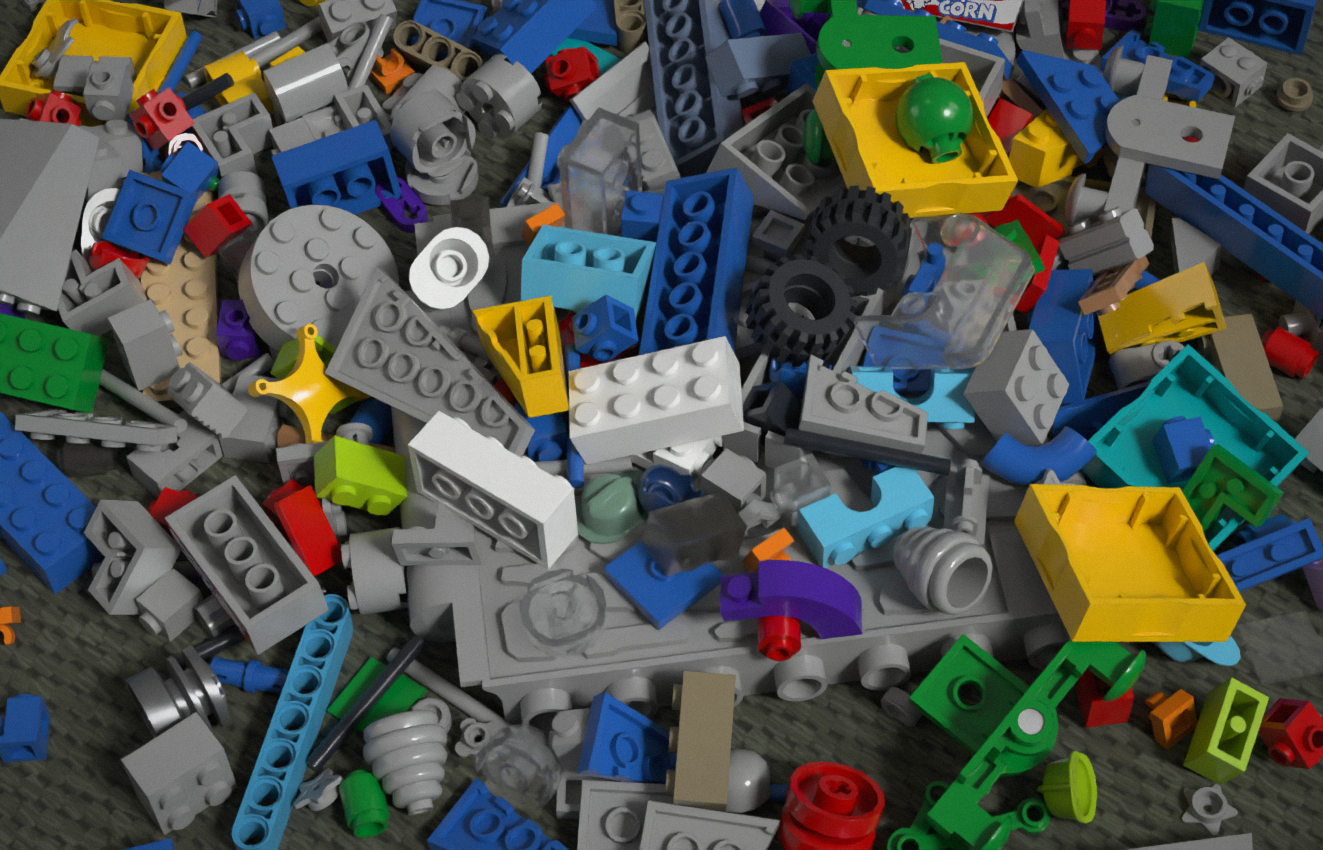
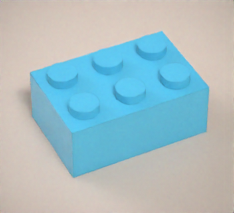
[521,224,656,320]

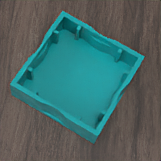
[1080,344,1309,552]

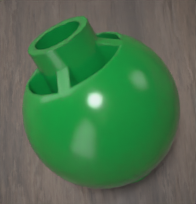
[895,74,973,164]

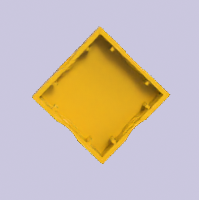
[0,0,187,127]
[812,62,1018,218]
[1014,484,1246,642]

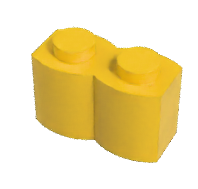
[204,51,274,114]

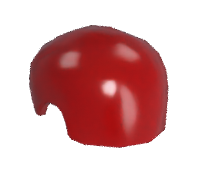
[88,242,150,280]

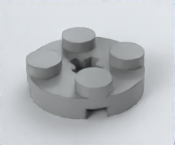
[405,149,479,206]

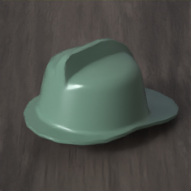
[575,469,652,544]

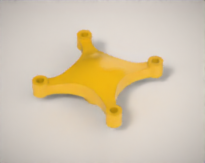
[248,323,371,444]

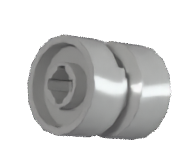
[217,171,268,240]

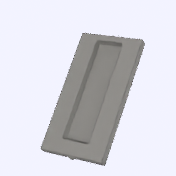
[569,42,656,147]

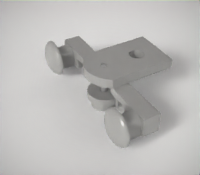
[1065,45,1235,226]

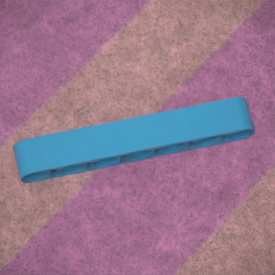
[231,594,354,850]

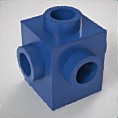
[572,295,638,363]

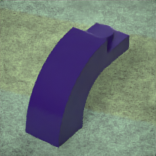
[720,560,863,640]

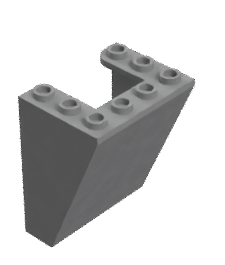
[0,119,100,315]

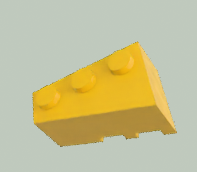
[1009,109,1106,189]
[1097,261,1227,357]
[472,295,569,418]

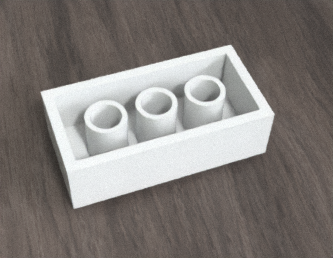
[569,336,744,465]
[408,411,578,569]

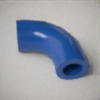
[980,426,1097,486]

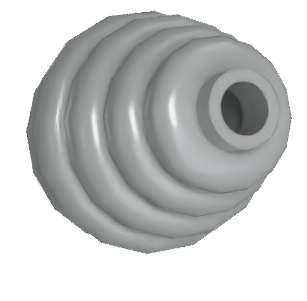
[893,527,993,615]
[363,710,447,815]

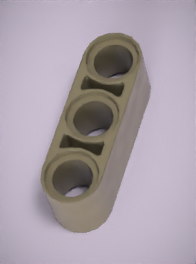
[613,0,648,54]
[393,20,484,82]

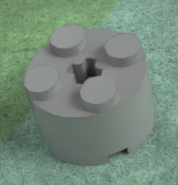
[456,54,542,139]
[390,89,476,177]
[341,527,408,615]

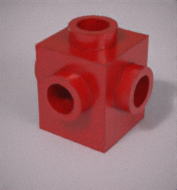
[544,46,600,102]
[129,87,195,151]
[25,90,82,126]
[1258,698,1323,769]

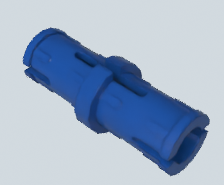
[210,656,289,694]

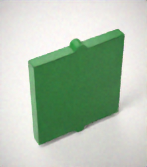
[327,657,427,735]

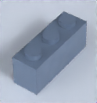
[705,33,811,98]

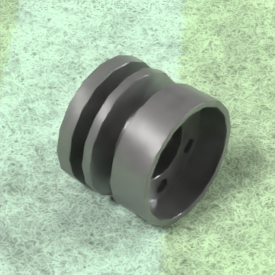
[126,646,232,738]

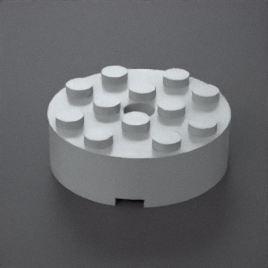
[238,205,399,352]

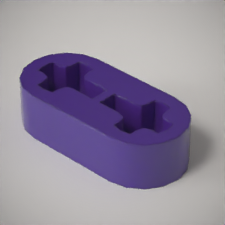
[376,177,428,233]

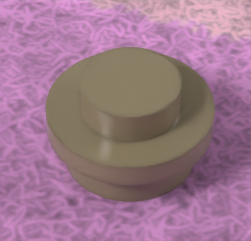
[1276,78,1313,111]

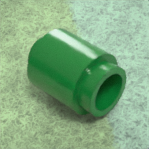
[338,770,390,838]

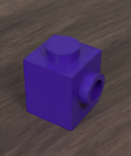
[216,300,263,360]

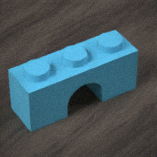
[851,366,975,429]
[798,466,934,568]

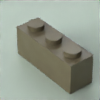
[1197,314,1283,424]
[665,671,736,812]

